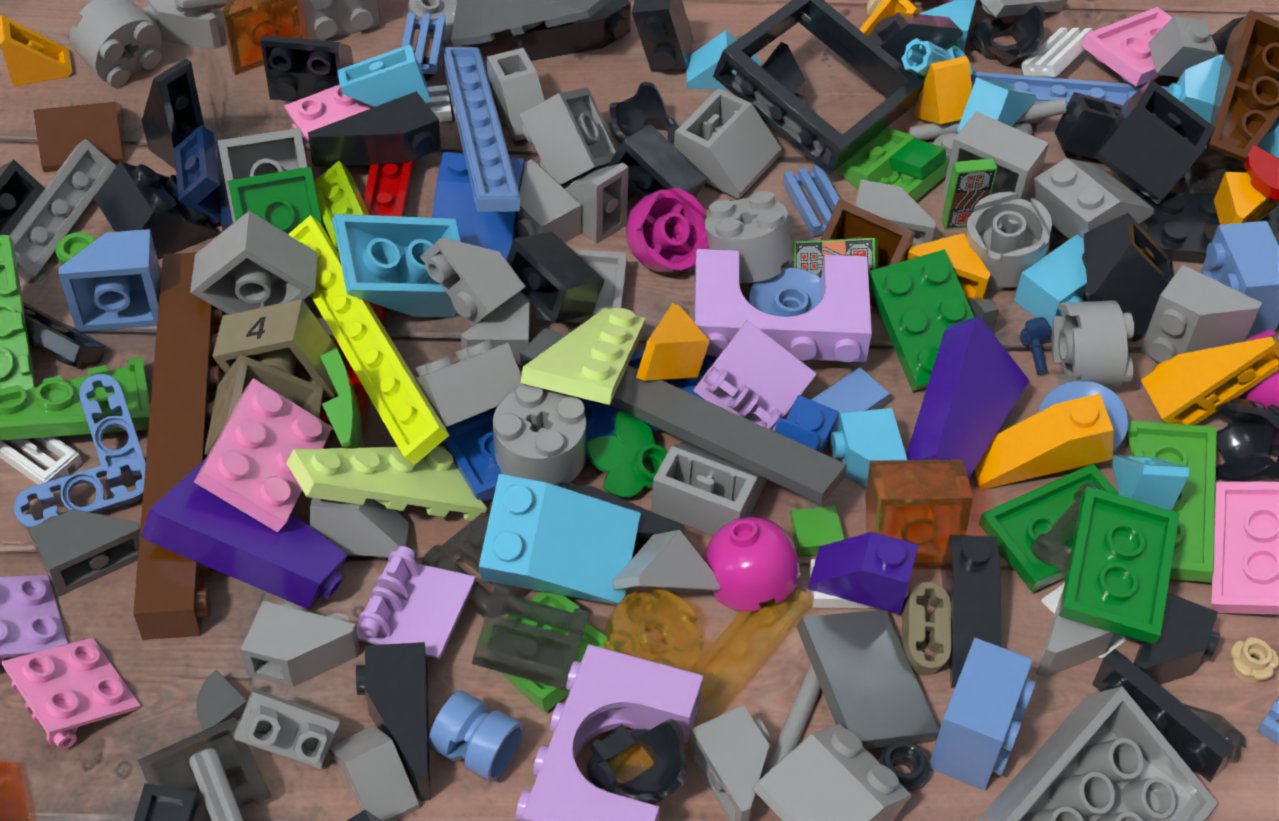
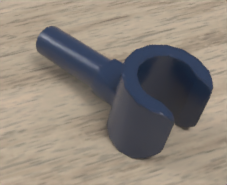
[1020,317,1051,376]

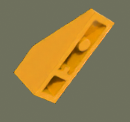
[1141,336,1279,425]
[974,393,1114,490]

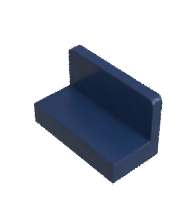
[174,125,221,224]

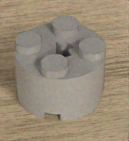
[69,0,162,88]
[705,191,794,283]
[966,192,1052,291]
[1052,300,1134,387]
[493,383,586,485]

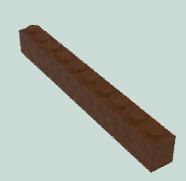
[133,252,226,640]

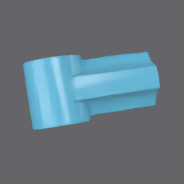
[901,38,973,81]

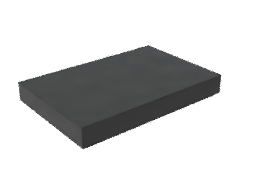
[796,610,940,750]

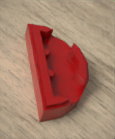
[1244,145,1279,202]

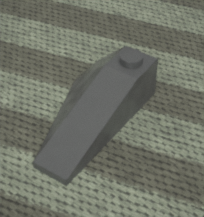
[451,0,610,46]

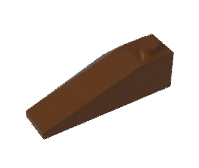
[1206,10,1279,162]

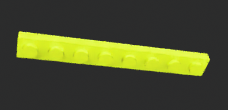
[288,215,449,465]

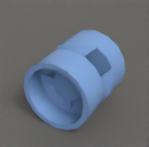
[428,690,524,783]

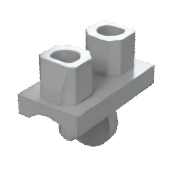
[233,688,340,769]

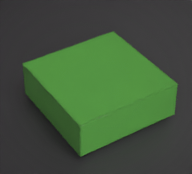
[789,505,844,557]

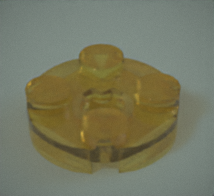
[604,589,704,671]

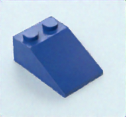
[432,152,524,260]

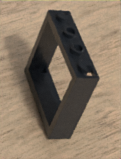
[712,0,924,175]

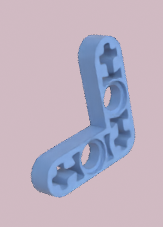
[13,374,146,530]

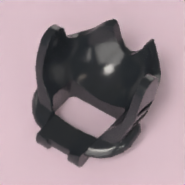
[970,5,1045,65]
[609,82,680,145]
[1215,398,1279,480]
[587,719,687,805]

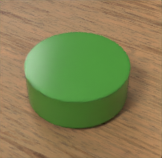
[55,232,96,266]

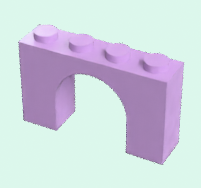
[693,249,872,362]
[516,644,704,821]

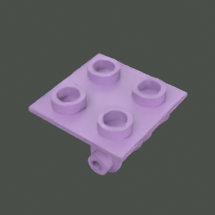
[693,320,816,431]
[356,546,477,660]
[0,575,68,665]

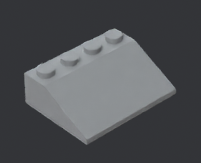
[977,686,1218,821]

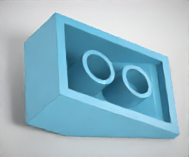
[332,214,461,317]
[479,474,641,606]

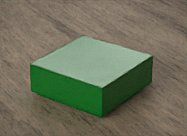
[890,138,947,180]

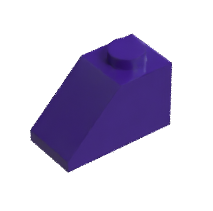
[808,532,919,614]

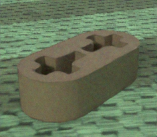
[902,582,951,676]

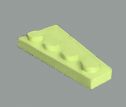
[520,308,646,405]
[286,446,487,522]

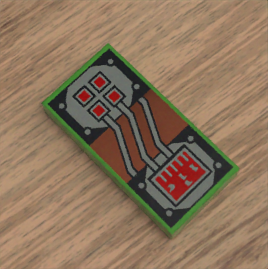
[941,158,997,230]
[793,238,879,278]

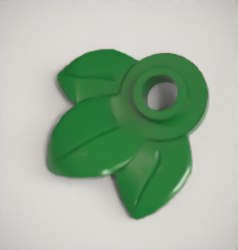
[586,411,668,498]

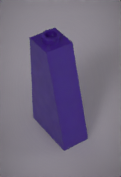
[906,316,1029,495]
[141,458,348,609]

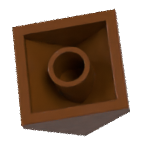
[33,102,124,172]
[821,199,915,308]

